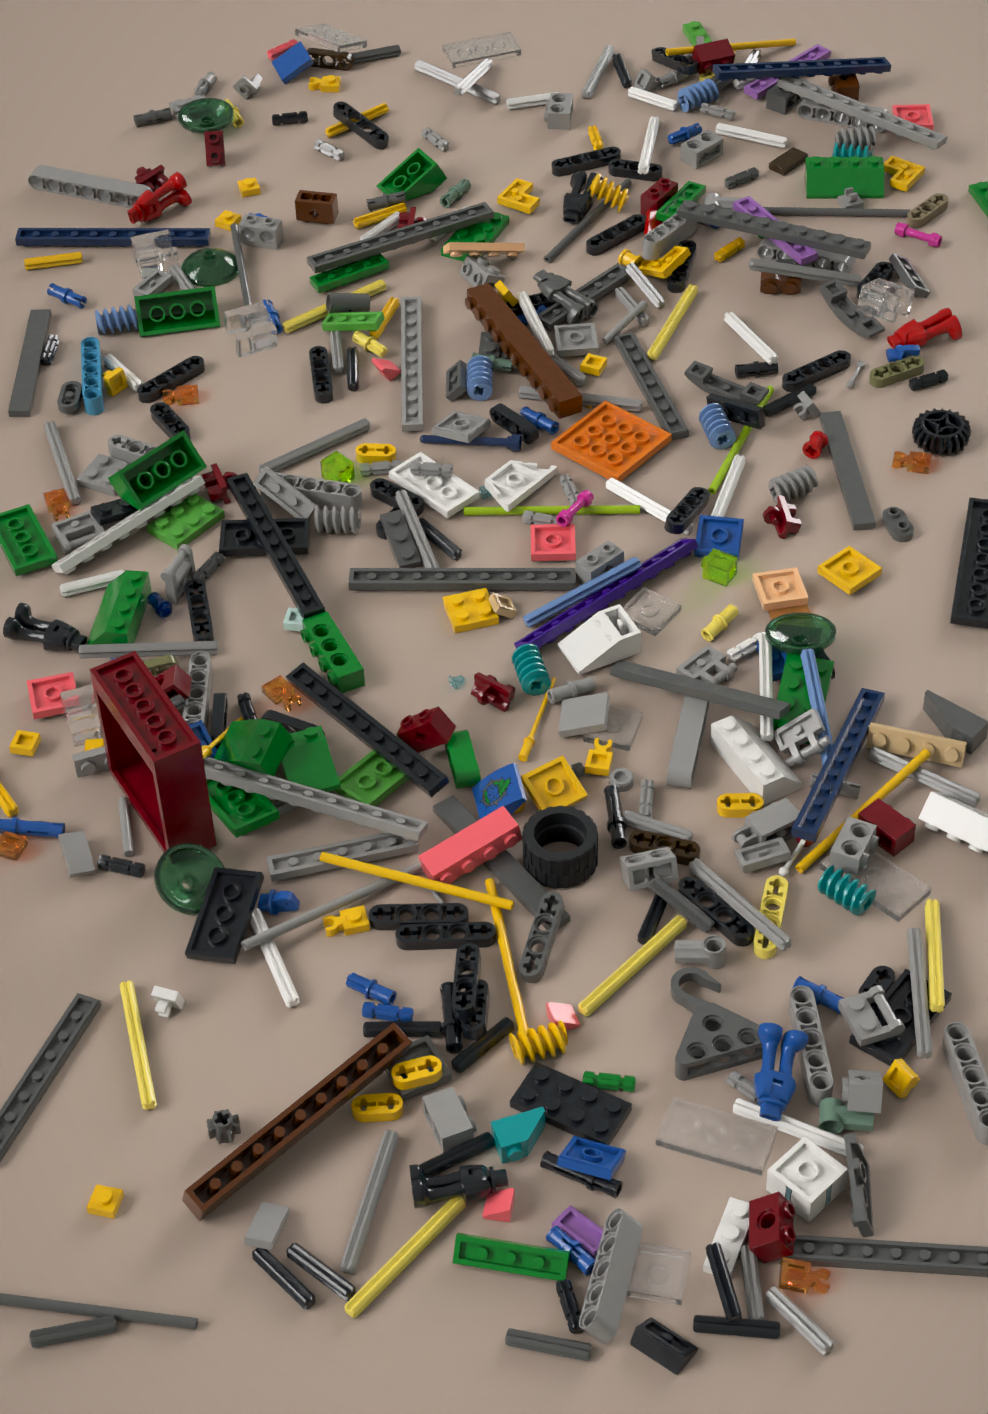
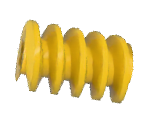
[587,173,630,212]
[509,1020,568,1065]

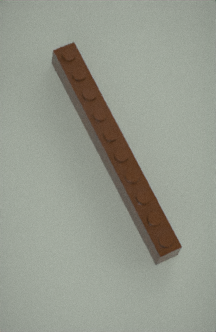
[465,283,582,419]
[182,1022,412,1221]

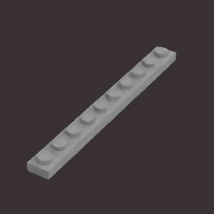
[777,77,948,150]
[401,296,423,432]
[203,757,428,841]

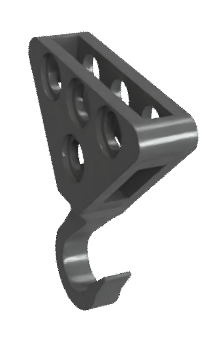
[670,967,763,1081]

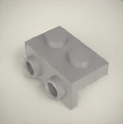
[459,256,506,287]

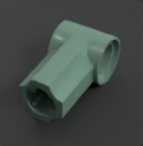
[819,1097,874,1134]

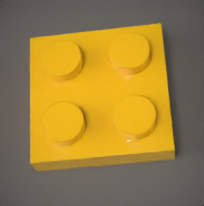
[817,546,882,595]
[443,588,499,633]
[521,755,588,810]

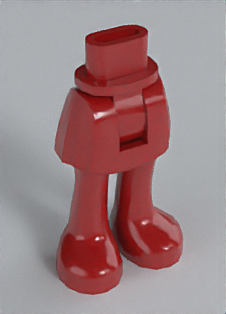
[127,172,192,224]
[887,308,962,349]

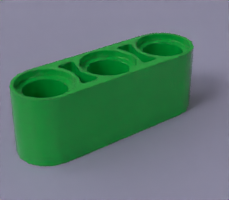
[444,730,481,789]

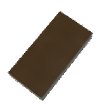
[769,147,808,176]

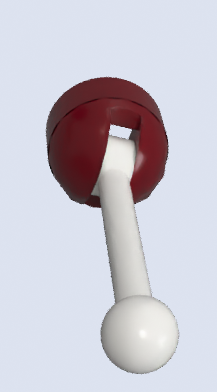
[779,838,815,877]

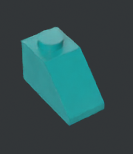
[491,1107,545,1164]

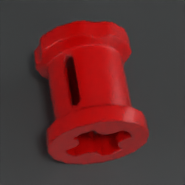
[802,431,828,459]

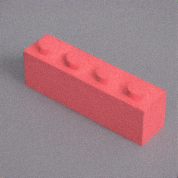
[418,806,522,884]

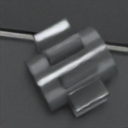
[207,1109,241,1144]

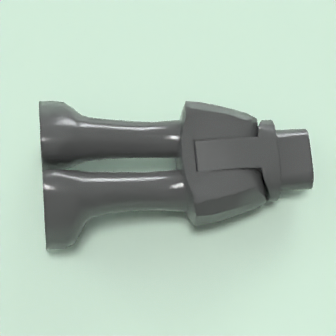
[533,269,599,324]

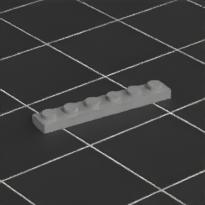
[266,833,419,882]

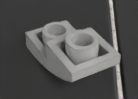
[58,831,95,878]

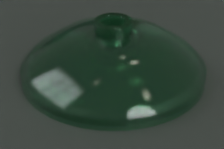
[178,98,234,134]
[181,248,238,287]
[765,612,836,655]
[154,843,225,916]

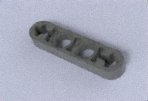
[519,892,565,983]

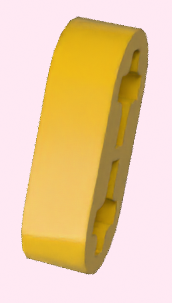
[355,443,396,464]
[716,793,764,818]
[391,1055,442,1090]
[351,1093,404,1123]

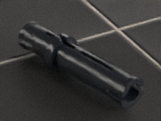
[604,785,627,849]
[440,982,463,1054]
[540,1151,623,1199]

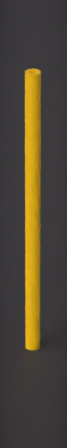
[665,38,796,56]
[795,749,931,873]
[320,852,514,911]
[485,878,528,1036]

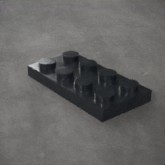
[219,518,310,556]
[185,867,264,964]
[849,969,952,1066]
[510,1062,632,1145]

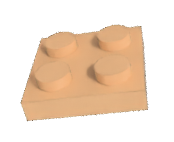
[752,567,808,611]

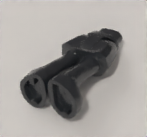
[563,171,603,224]
[3,603,87,651]
[409,1164,508,1209]

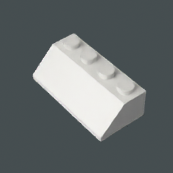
[710,715,804,805]
[919,791,988,854]

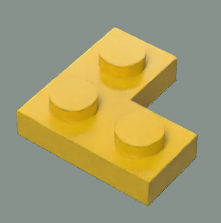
[884,156,925,192]
[497,178,540,214]
[638,246,691,279]

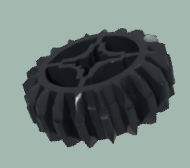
[912,408,971,456]

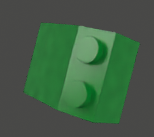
[376,148,448,201]
[214,718,292,776]
[280,726,341,792]

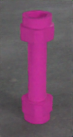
[894,222,943,247]
[556,490,594,527]

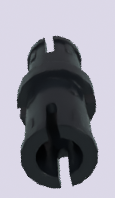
[735,361,778,378]

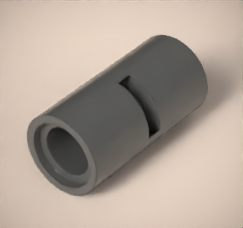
[326,292,370,313]

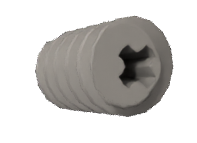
[835,126,876,151]
[769,465,818,504]
[314,505,361,535]

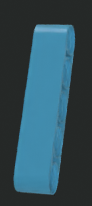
[81,337,104,415]

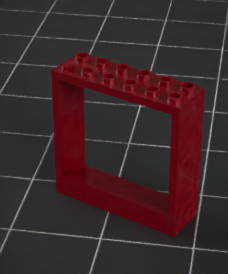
[90,651,217,865]

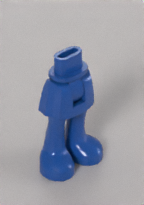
[754,1023,809,1121]

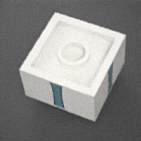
[766,1136,848,1222]

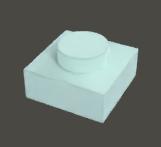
[283,608,303,631]

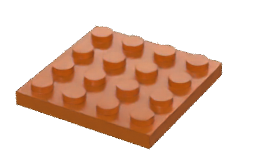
[551,400,672,482]

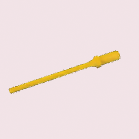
[518,677,556,762]
[201,717,244,760]

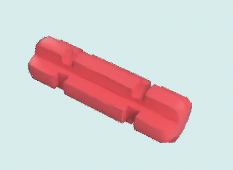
[267,39,298,60]

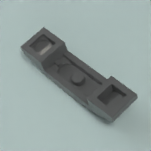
[819,279,885,338]
[684,360,769,405]

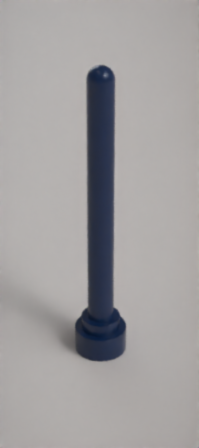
[420,434,522,452]

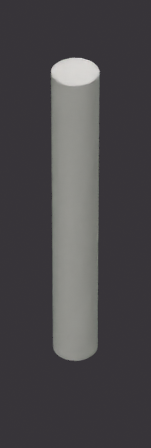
[602,300,648,344]
[118,797,134,857]

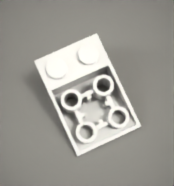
[558,604,641,675]

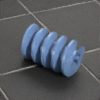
[677,79,719,112]
[95,304,139,335]
[466,355,493,401]
[699,403,736,450]

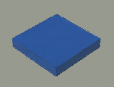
[272,41,314,84]
[694,515,744,561]
[557,1136,626,1180]

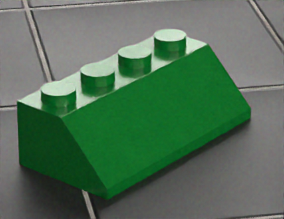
[804,156,884,199]
[134,286,221,337]
[108,430,207,511]
[86,570,152,645]

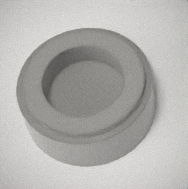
[609,768,634,792]

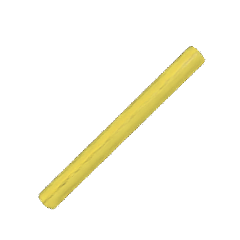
[282,279,386,333]
[647,284,698,361]
[925,899,945,1013]
[578,915,687,1017]
[119,980,157,1110]
[344,1197,466,1318]

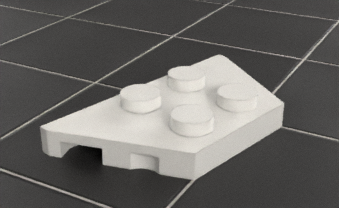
[485,460,557,512]

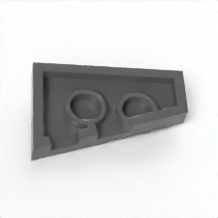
[844,1133,874,1237]

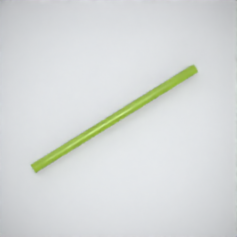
[708,386,774,494]
[464,505,640,516]

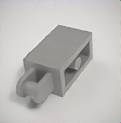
[732,797,800,849]

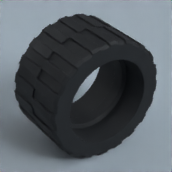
[522,806,598,889]

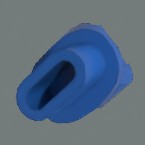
[886,345,920,362]
[258,889,300,915]

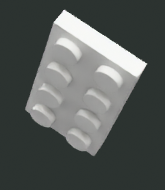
[389,452,480,519]

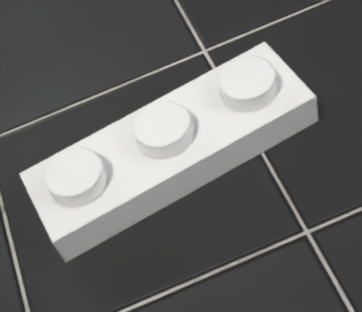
[703,1197,749,1277]

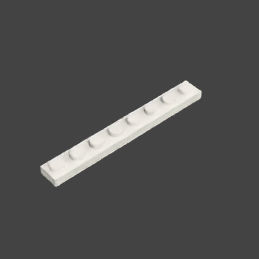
[51,476,205,575]

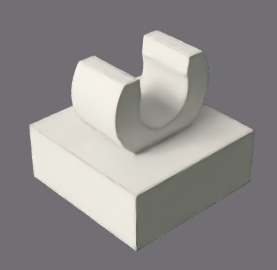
[151,985,185,1019]

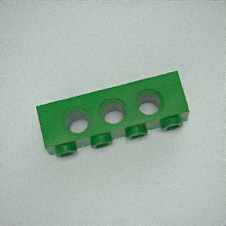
[300,611,365,693]

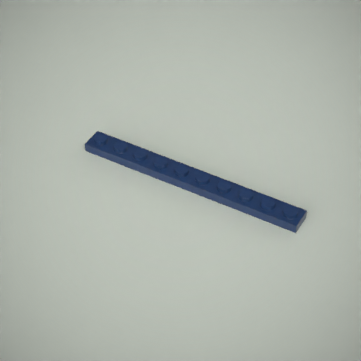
[712,57,892,81]
[15,228,211,247]
[791,688,885,842]

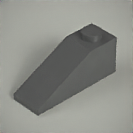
[923,690,988,755]

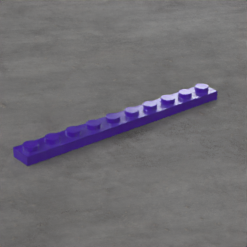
[514,538,698,650]

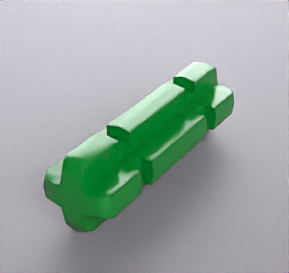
[582,1071,636,1092]

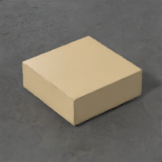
[488,593,517,619]

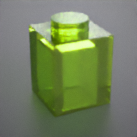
[320,451,355,483]
[701,548,738,587]

